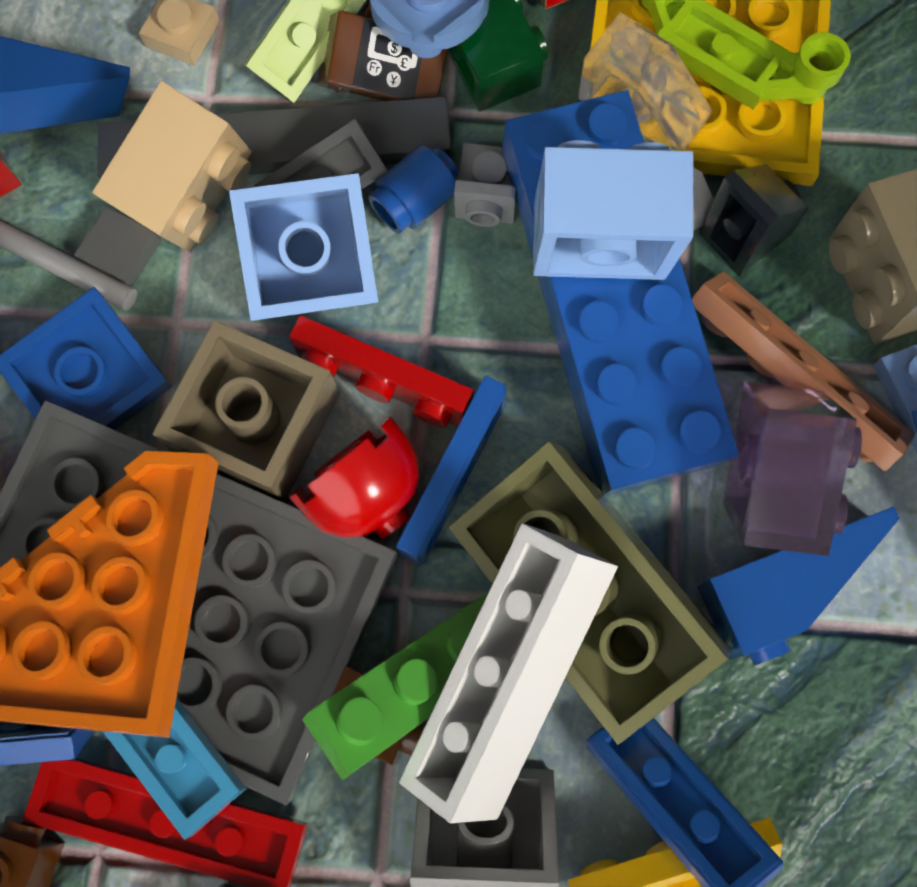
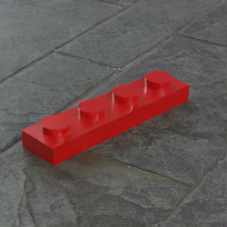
[22,758,309,887]

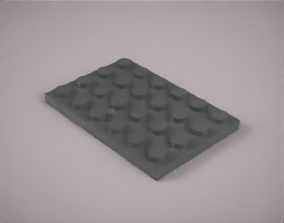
[0,400,399,805]

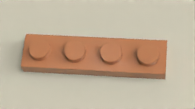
[692,271,915,472]

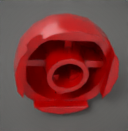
[288,416,420,539]

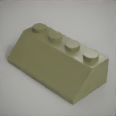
[449,441,732,745]

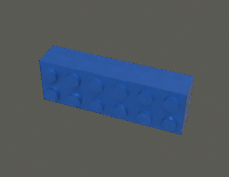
[502,90,739,496]

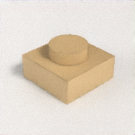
[139,0,220,66]

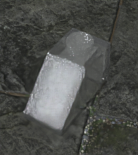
[578,12,713,151]

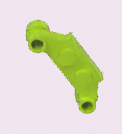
[642,0,851,110]

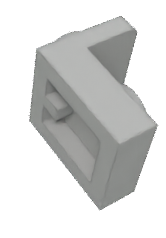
[454,143,516,227]

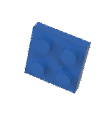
[0,287,173,430]

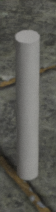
[0,221,137,311]

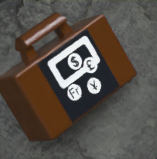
[317,0,448,101]

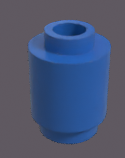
[368,145,459,234]

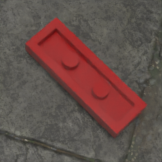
[289,315,474,428]

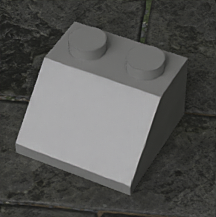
[410,768,559,887]

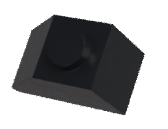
[699,164,809,276]

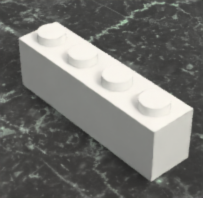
[399,523,618,823]

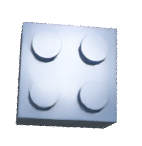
[533,140,693,280]
[229,173,378,321]

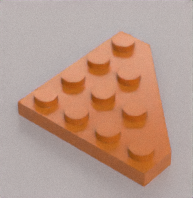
[0,451,219,738]

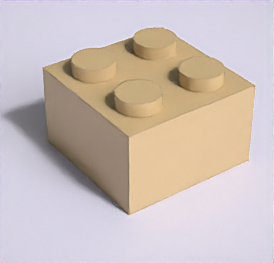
[92,80,252,252]

